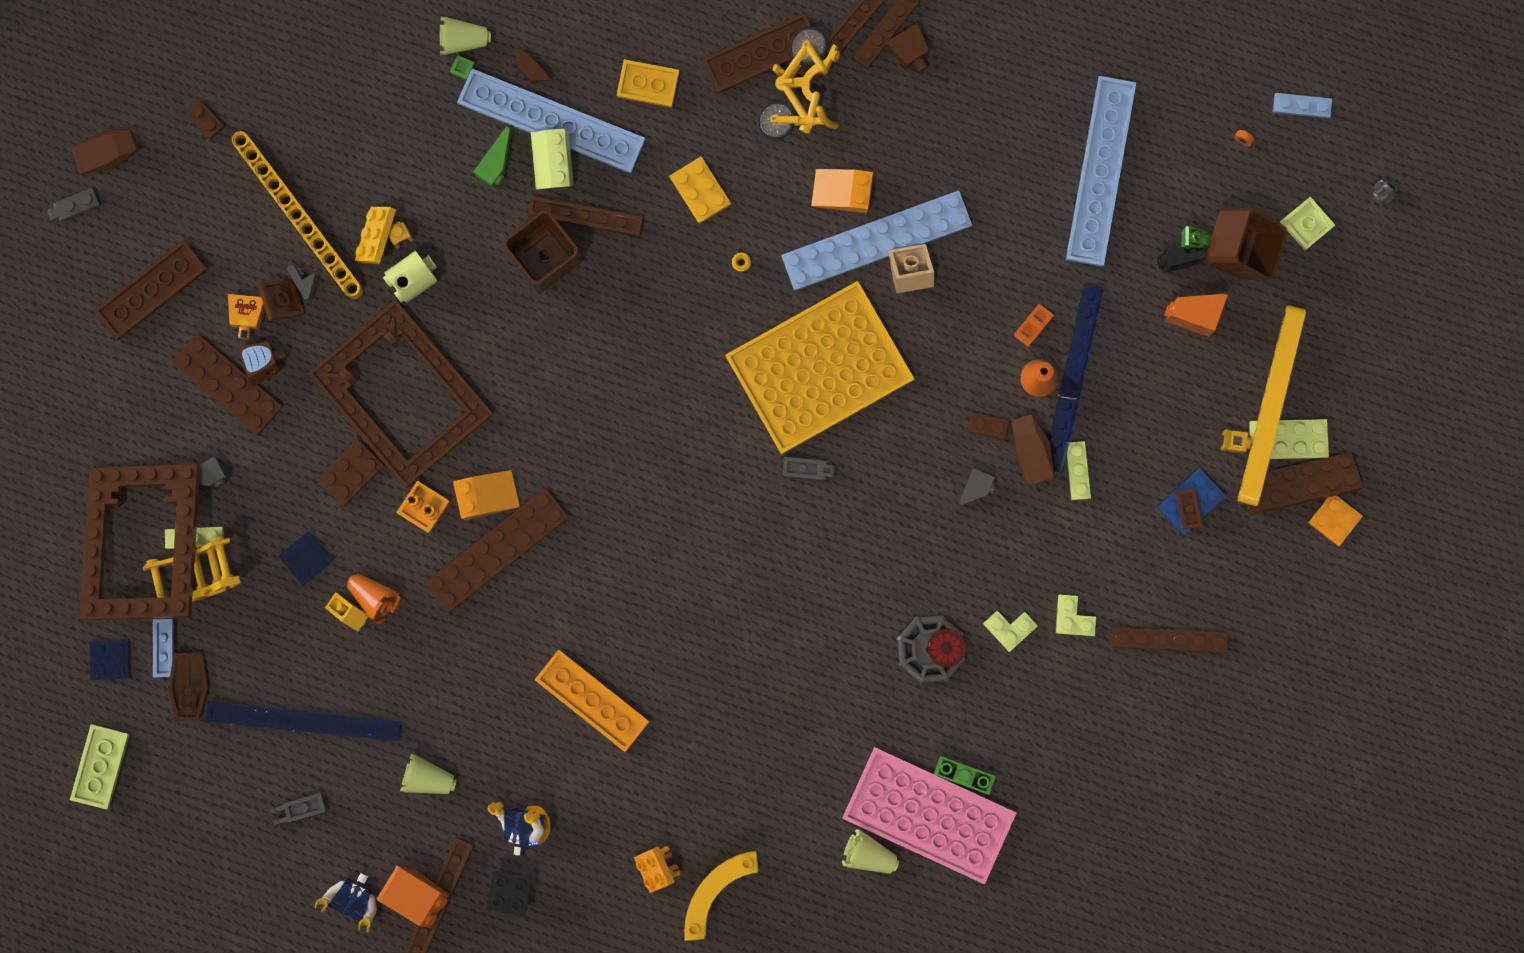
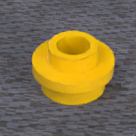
[732,253,751,272]

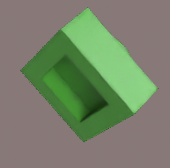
[450,55,475,81]

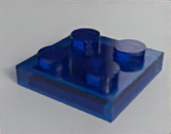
[279,532,333,586]
[89,640,130,680]

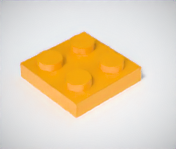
[1308,496,1363,547]

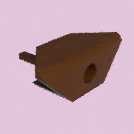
[512,48,551,88]

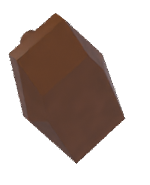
[71,129,138,174]
[1011,414,1055,486]
[168,653,207,721]

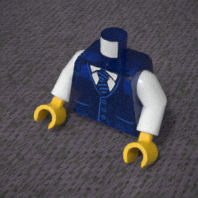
[488,802,545,856]
[315,872,377,933]

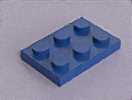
[1157,468,1226,535]

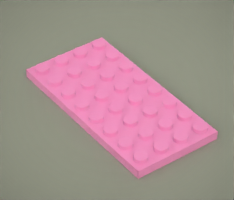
[842,747,1016,884]

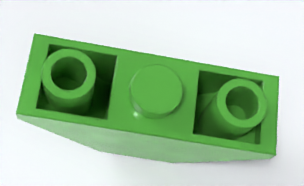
[1181,226,1213,254]
[934,756,996,795]

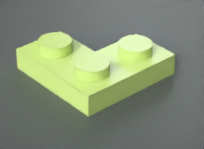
[1056,595,1096,636]
[983,611,1037,652]

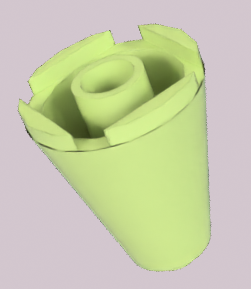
[440,17,491,55]
[400,754,457,794]
[842,829,899,874]

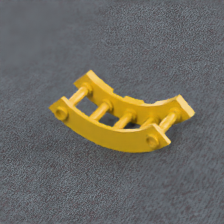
[143,536,240,602]
[684,851,758,941]

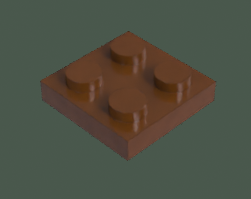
[257,279,305,321]

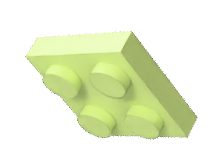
[1280,197,1335,250]

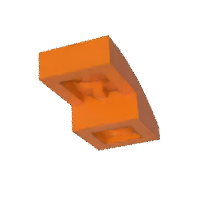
[1014,304,1054,347]

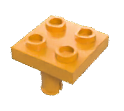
[396,481,450,534]
[634,846,680,893]

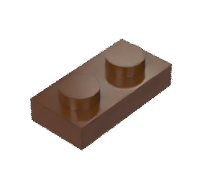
[185,99,225,139]
[967,413,1009,440]
[1175,488,1203,530]

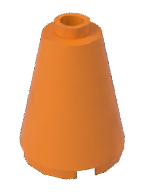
[1021,359,1059,397]
[347,574,401,624]

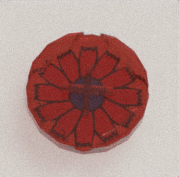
[927,629,966,667]

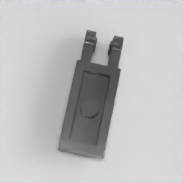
[270,793,327,825]

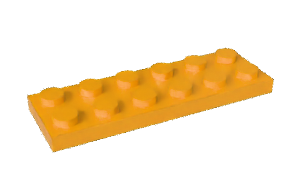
[535,649,650,752]

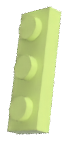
[1065,441,1091,501]
[165,527,224,549]

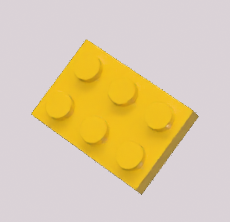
[616,59,680,108]
[669,157,731,224]
[355,207,396,264]

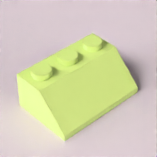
[531,129,574,190]

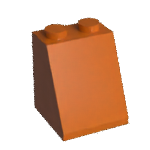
[1164,294,1228,337]
[377,866,450,928]

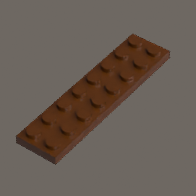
[424,488,569,613]

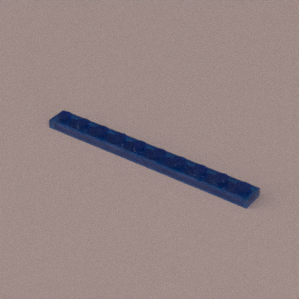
[1049,285,1104,473]
[206,702,401,741]

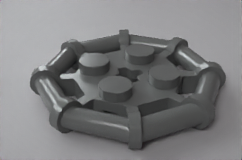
[896,614,966,684]

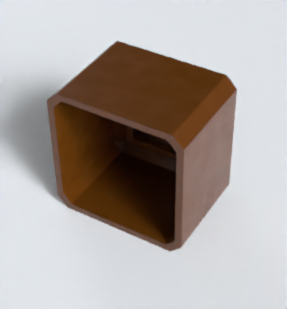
[1206,208,1287,281]
[503,210,582,292]

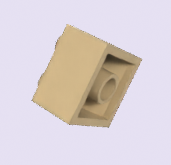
[888,244,934,293]

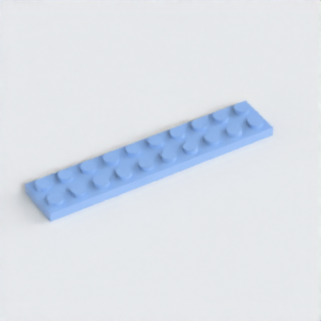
[457,69,646,174]
[1066,76,1136,267]
[781,190,972,291]

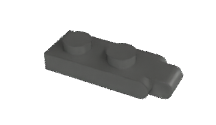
[47,188,100,222]
[782,457,835,481]

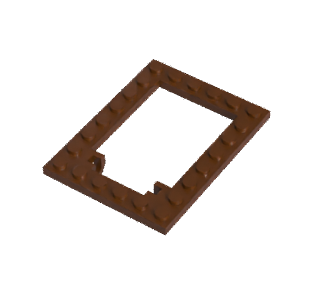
[308,300,494,488]
[79,464,200,620]

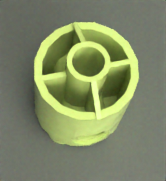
[383,251,438,303]

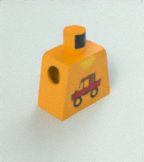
[228,294,266,340]

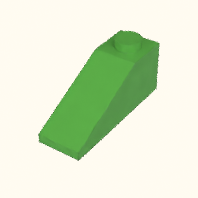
[473,126,512,188]

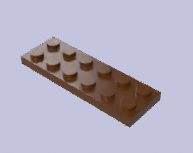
[702,13,820,94]
[93,240,208,340]
[172,334,283,436]
[1239,452,1363,516]

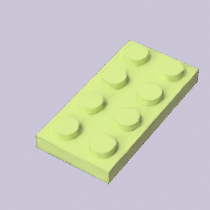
[1249,419,1329,459]
[70,724,130,810]

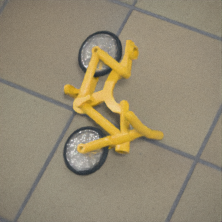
[757,27,840,140]

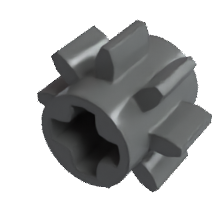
[1373,179,1397,203]

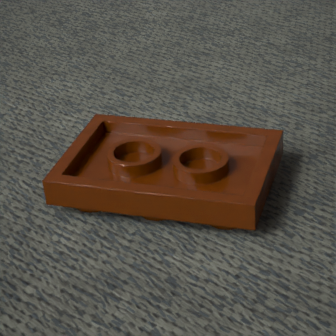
[317,439,384,507]

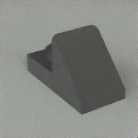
[286,264,319,303]

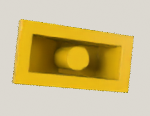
[325,592,368,631]

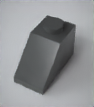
[199,457,229,488]
[958,468,996,506]

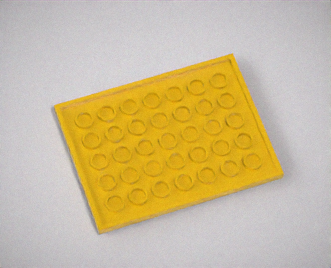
[725,281,914,455]

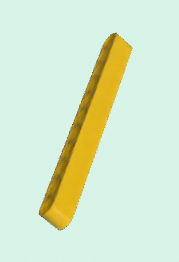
[232,131,363,299]
[1238,305,1306,506]

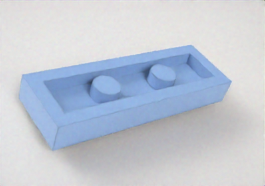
[1273,93,1332,118]
[153,619,174,678]

